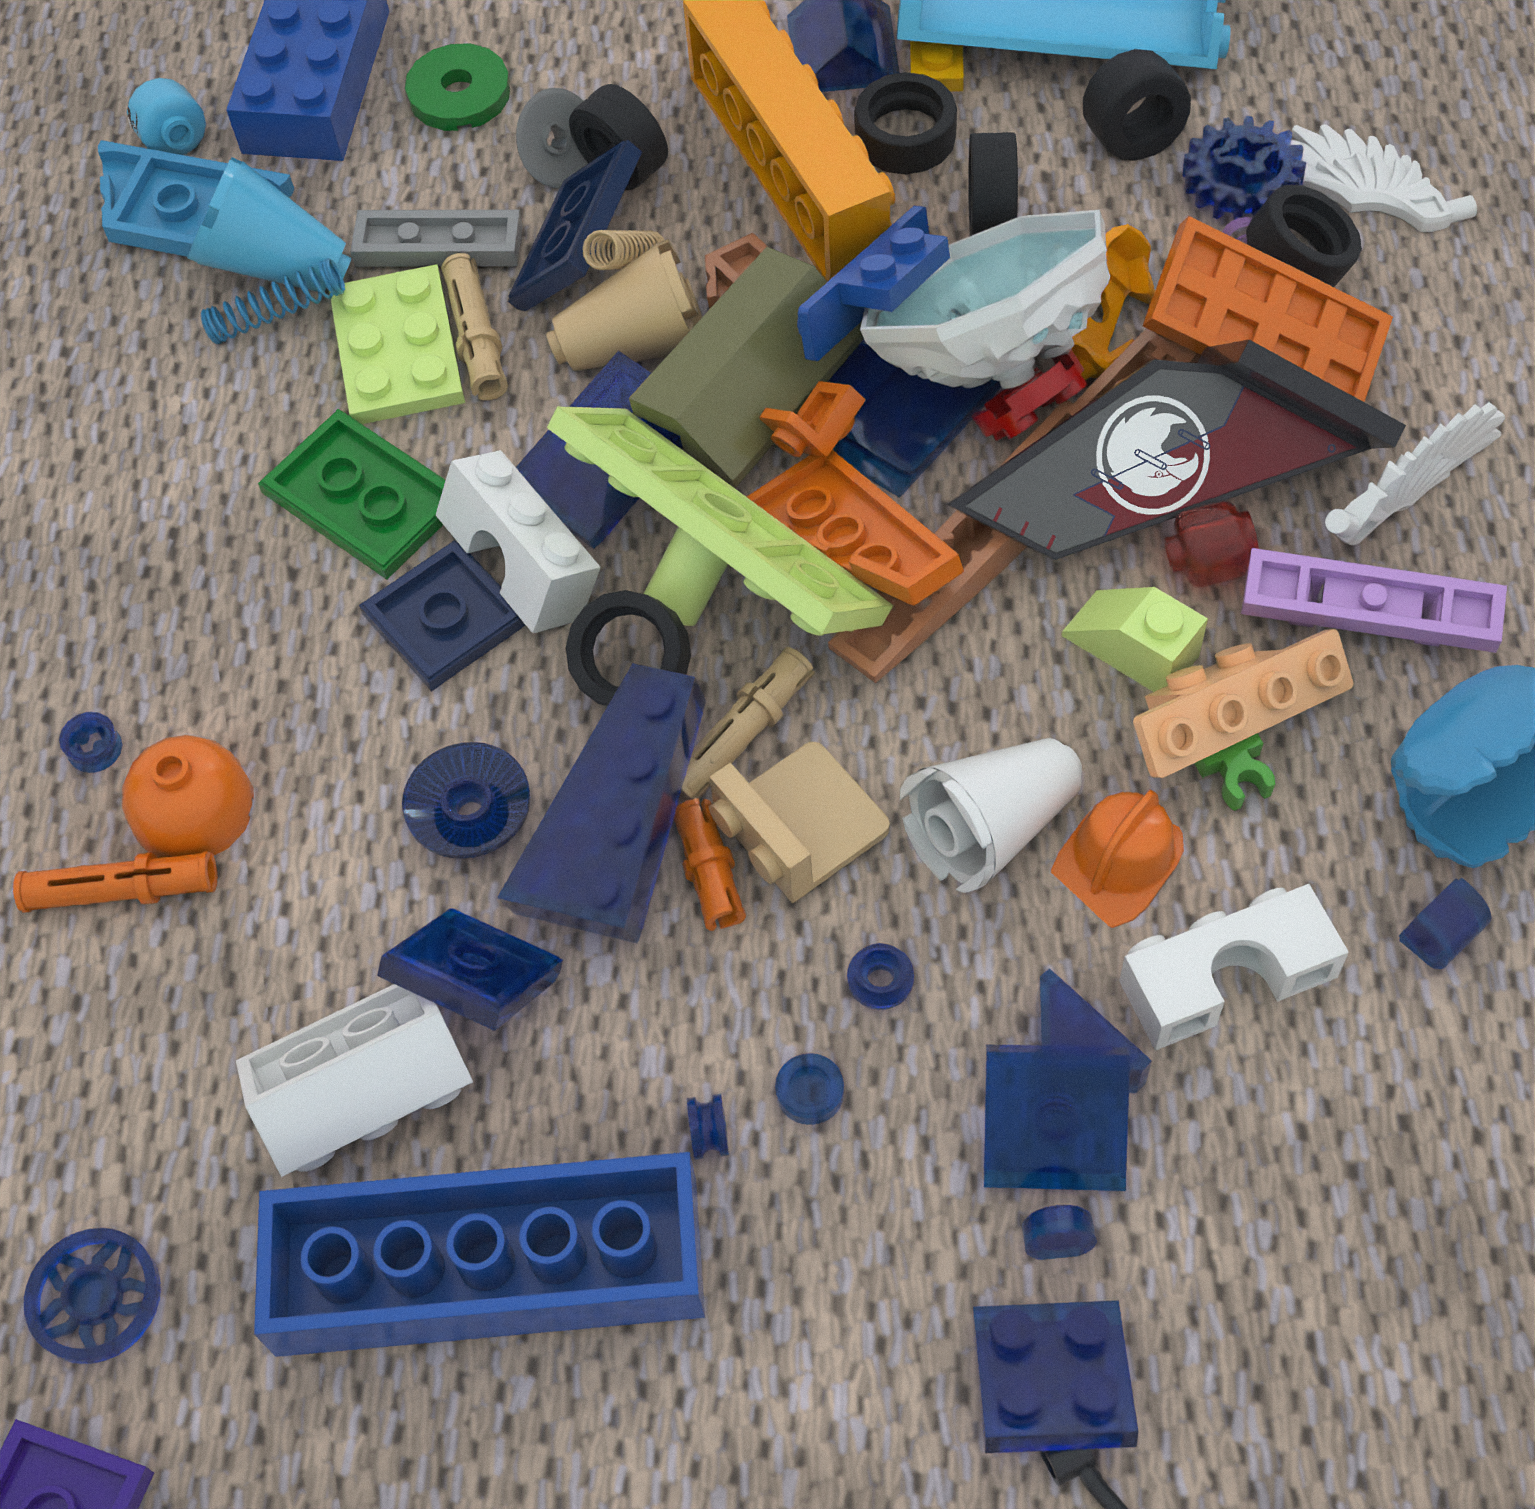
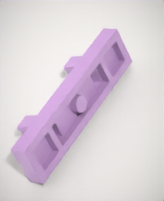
[1241,548,1507,653]

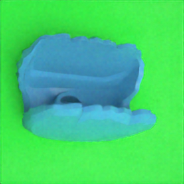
[1391,665,1535,868]

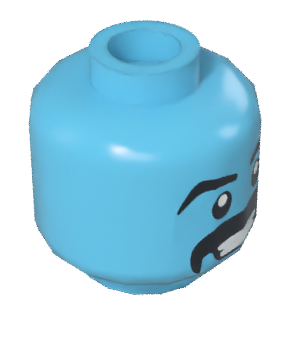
[127,78,206,155]

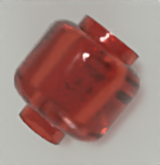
[1164,500,1259,588]

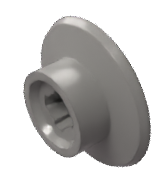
[516,88,588,188]

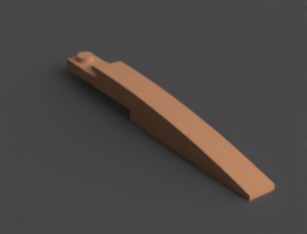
[828,328,1201,683]

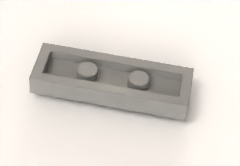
[350,210,523,267]

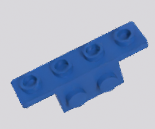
[797,205,950,361]

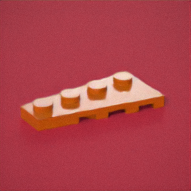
[746,450,964,606]

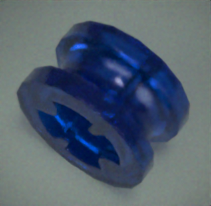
[59,712,123,773]
[687,1093,729,1160]

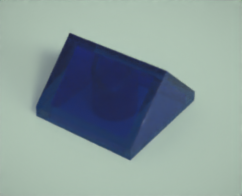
[787,0,900,92]

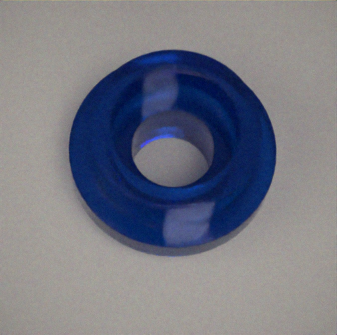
[847,943,914,1010]

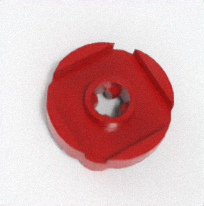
[972,349,1087,441]

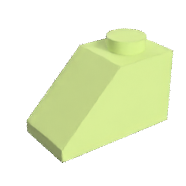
[1061,587,1208,692]

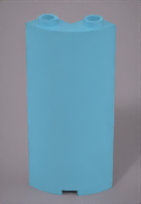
[897,0,1231,69]

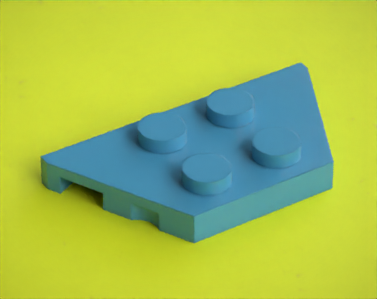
[98,140,295,257]

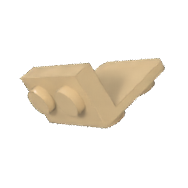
[709,742,890,904]

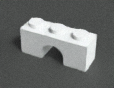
[436,450,601,633]
[1119,884,1349,1050]

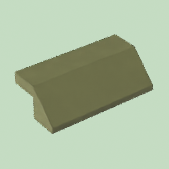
[629,247,864,488]

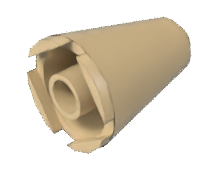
[546,239,703,371]

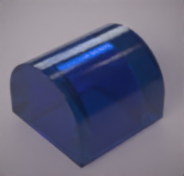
[1399,877,1492,969]

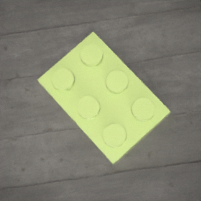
[329,264,465,424]

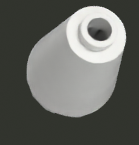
[900,738,1082,893]

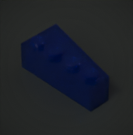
[497,663,706,944]

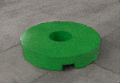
[405,43,510,131]

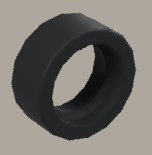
[854,72,957,175]
[968,132,1018,236]
[1246,185,1362,287]
[565,590,691,712]

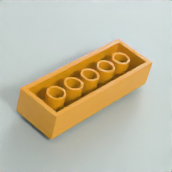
[683,0,895,282]

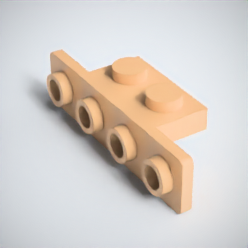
[1133,629,1354,778]

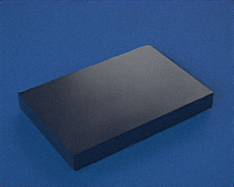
[507,140,642,311]

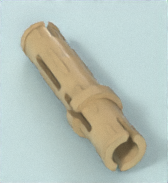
[441,253,508,401]
[663,647,815,802]

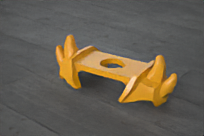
[1071,224,1155,380]

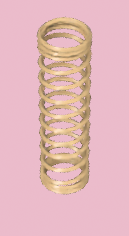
[582,230,664,270]

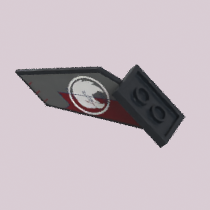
[946,340,1406,560]

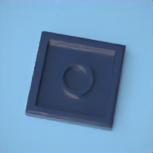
[359,540,526,692]

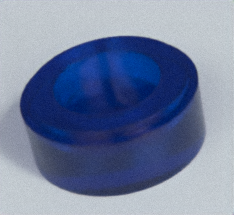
[775,1053,844,1125]
[1022,1205,1097,1260]

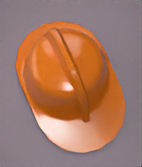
[1051,790,1184,928]

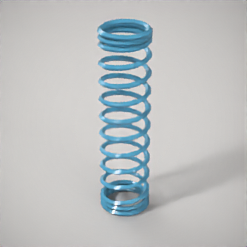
[201,258,345,344]

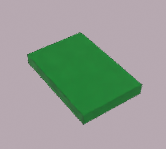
[258,409,446,580]

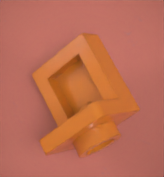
[759,381,866,458]

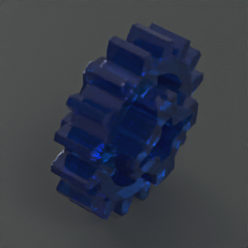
[1182,116,1306,220]

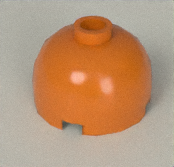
[122,735,254,858]

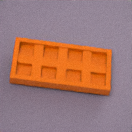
[1142,216,1393,402]

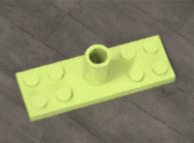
[547,406,894,636]

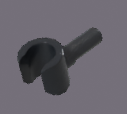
[1040,1434,1128,1509]

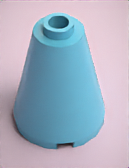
[187,157,352,292]

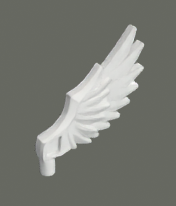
[1240,124,1477,232]
[1325,402,1505,545]

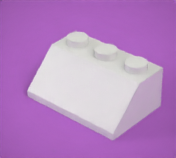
[236,972,473,1177]

